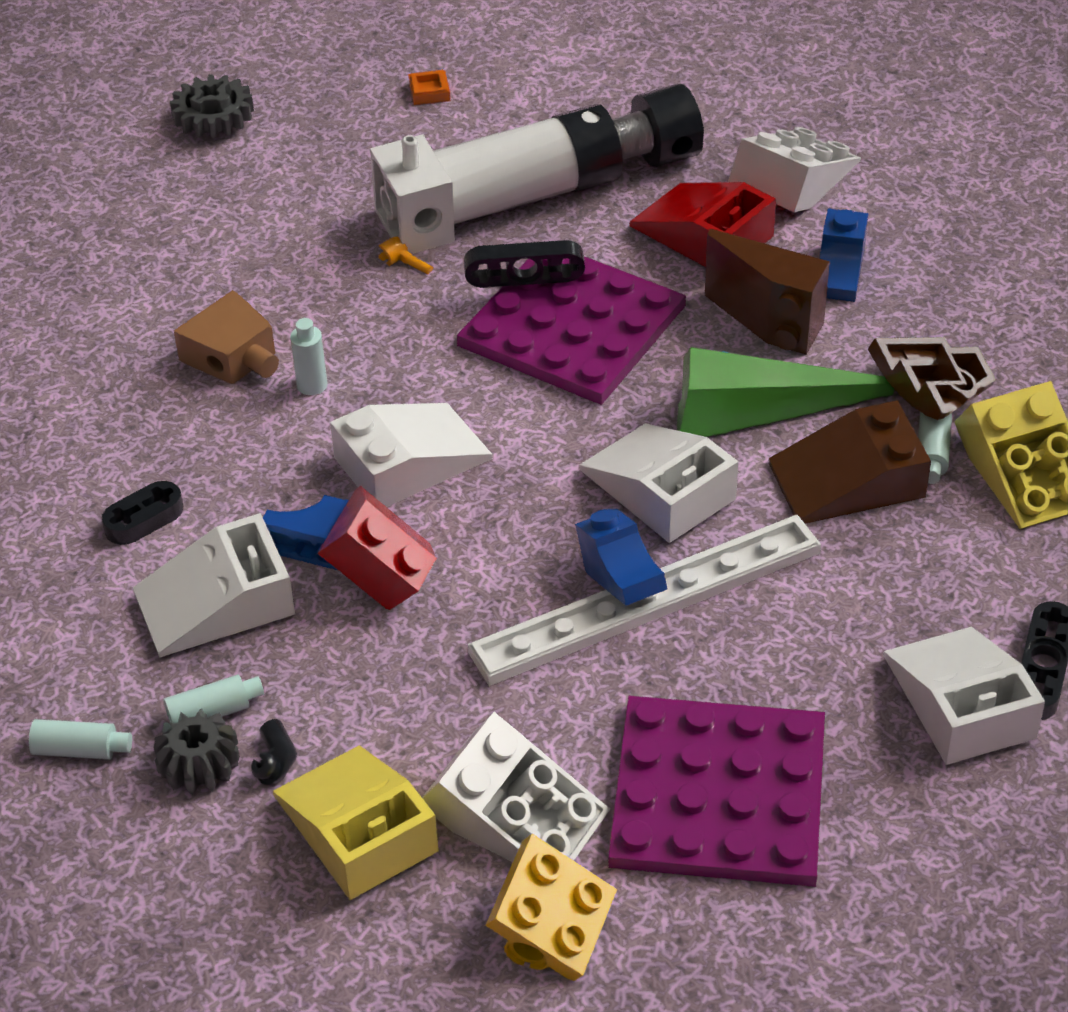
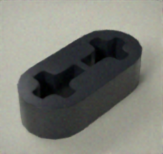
[102,481,184,545]

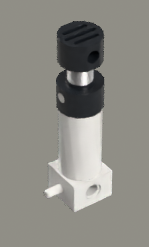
[370,84,704,254]

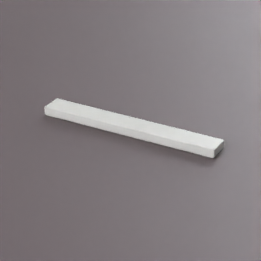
[468,515,821,686]

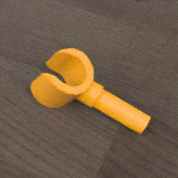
[378,236,433,275]

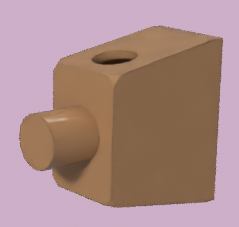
[174,290,279,384]

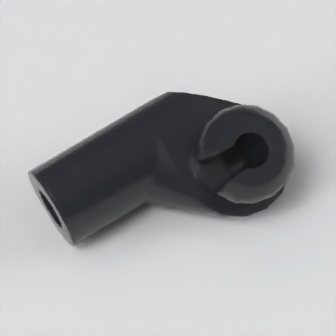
[251,719,297,785]

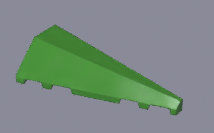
[677,347,894,437]

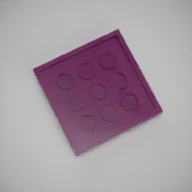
[457,256,686,405]
[608,695,825,887]

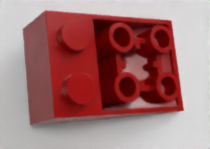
[629,182,776,267]

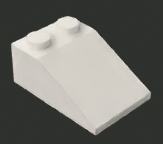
[330,403,492,507]

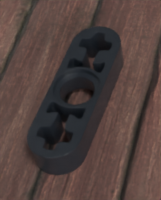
[464,240,585,288]
[1021,601,1068,720]

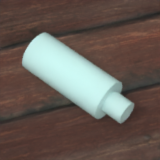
[290,318,328,395]
[918,412,952,484]
[163,674,264,723]
[29,719,132,760]

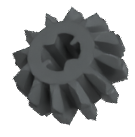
[153,708,240,796]

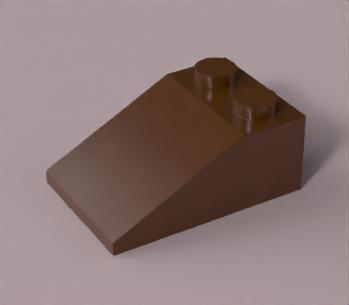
[705,229,830,355]
[768,400,931,524]

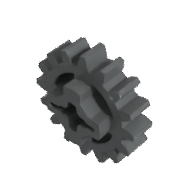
[170,74,254,138]

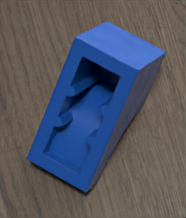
[820,209,869,302]
[263,495,349,571]
[575,508,667,606]

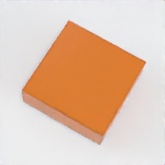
[408,70,451,105]

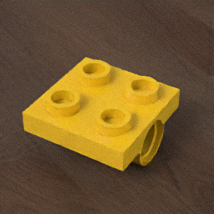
[485,834,617,981]

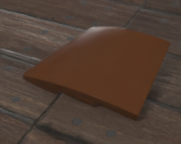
[868,337,996,420]

